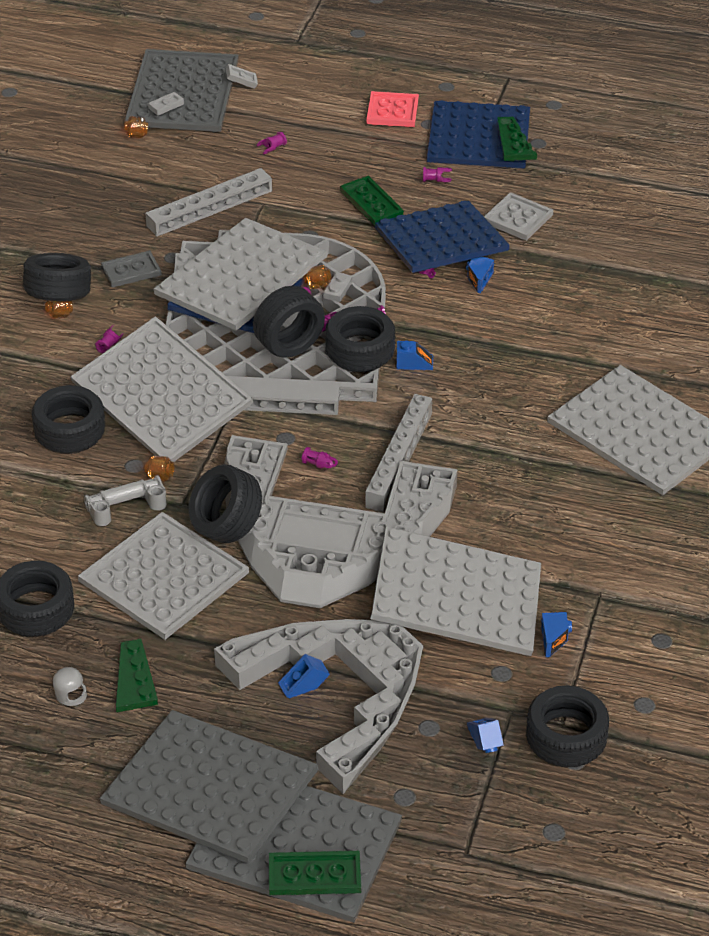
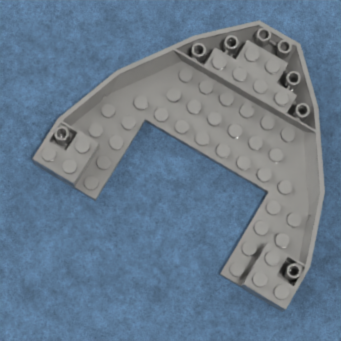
[225,435,457,608]

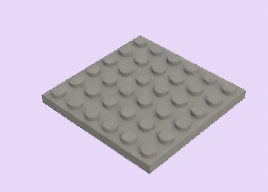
[78,512,249,640]

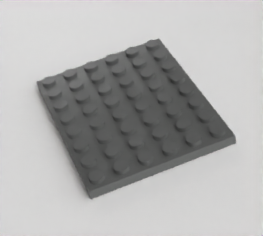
[125,49,239,132]
[100,710,318,863]
[186,786,402,923]

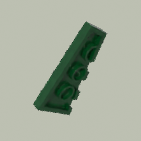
[497,117,537,161]
[116,639,158,713]

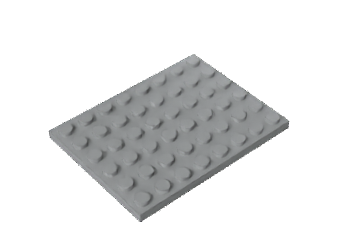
[154,218,327,330]
[71,316,253,467]
[547,365,709,495]
[370,527,541,656]

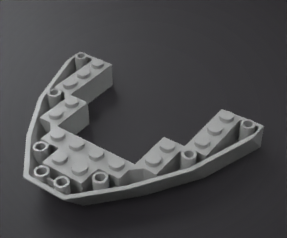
[214,619,423,794]

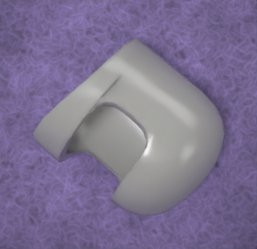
[52,667,87,706]

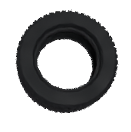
[23,253,91,301]
[253,286,325,357]
[325,306,395,372]
[32,385,105,454]
[189,464,262,543]
[0,560,74,637]
[526,685,610,768]

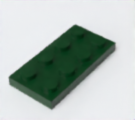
[340,175,404,226]
[269,851,361,895]

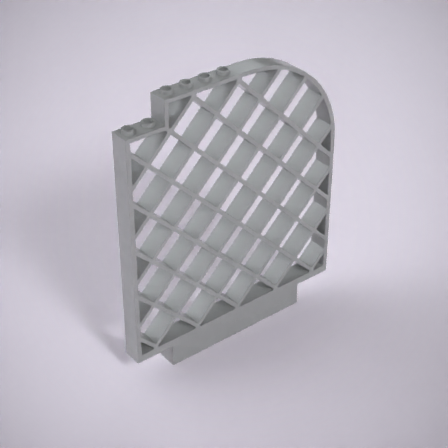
[166,230,386,415]

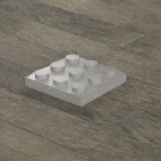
[484,192,553,241]

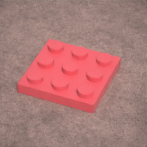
[367,91,419,127]

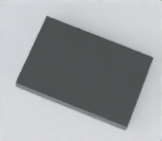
[101,251,162,288]

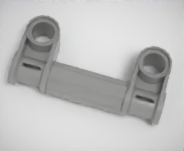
[84,475,167,526]

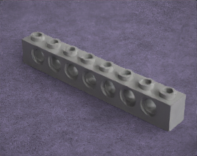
[146,168,272,236]
[365,394,432,513]

